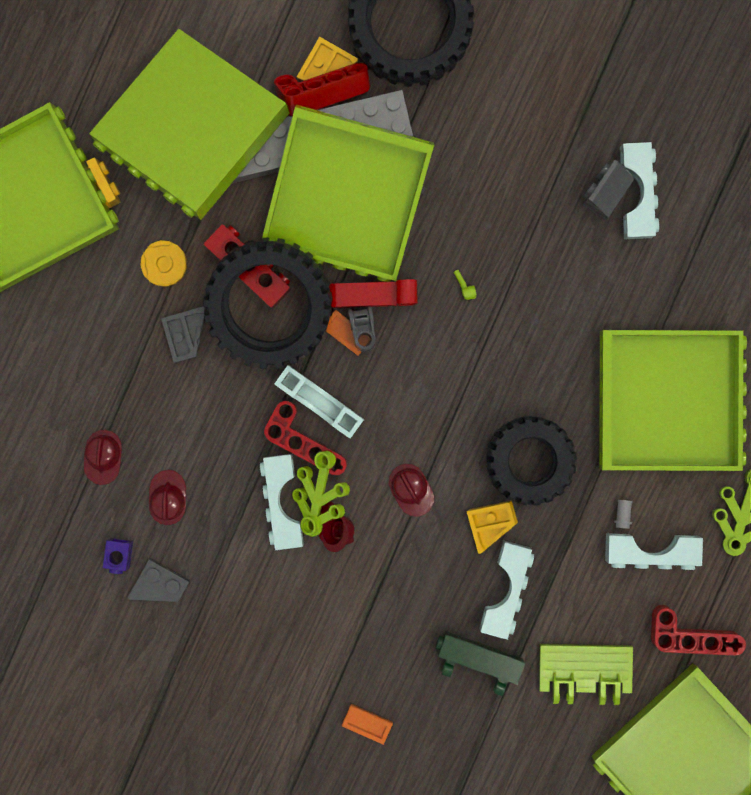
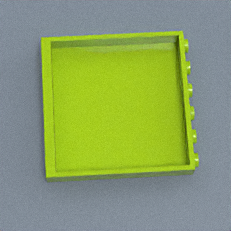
[89,29,290,220]
[0,102,119,292]
[262,105,434,282]
[599,330,747,471]
[592,663,751,795]

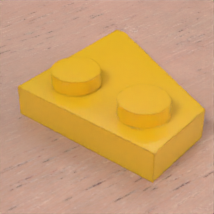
[466,501,518,554]

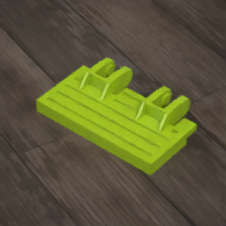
[539,644,633,705]

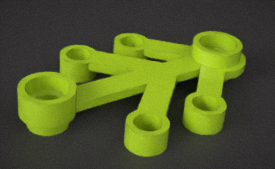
[292,451,350,537]
[712,469,751,556]

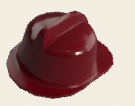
[84,430,122,485]
[389,464,434,517]
[149,470,186,525]
[312,501,354,552]

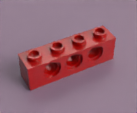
[204,224,291,309]

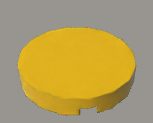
[141,240,187,287]

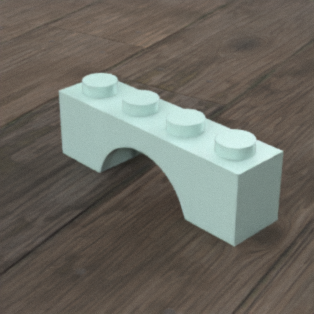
[620,142,659,239]
[275,365,364,439]
[260,454,304,550]
[605,533,703,570]
[479,540,534,640]

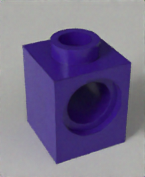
[103,538,133,574]

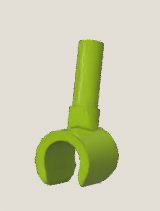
[453,270,476,300]

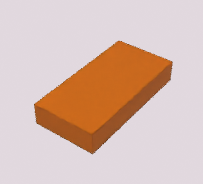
[326,310,371,356]
[342,704,393,745]

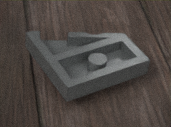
[161,307,206,363]
[128,558,190,602]

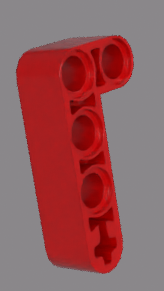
[274,63,370,116]
[329,279,418,308]
[264,401,347,475]
[651,605,746,656]

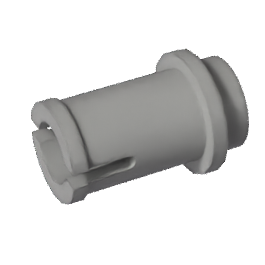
[614,500,632,529]

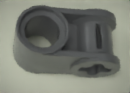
[348,306,376,352]

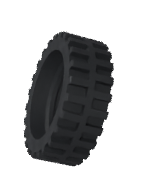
[348,0,474,87]
[203,237,332,369]

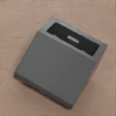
[583,160,635,220]

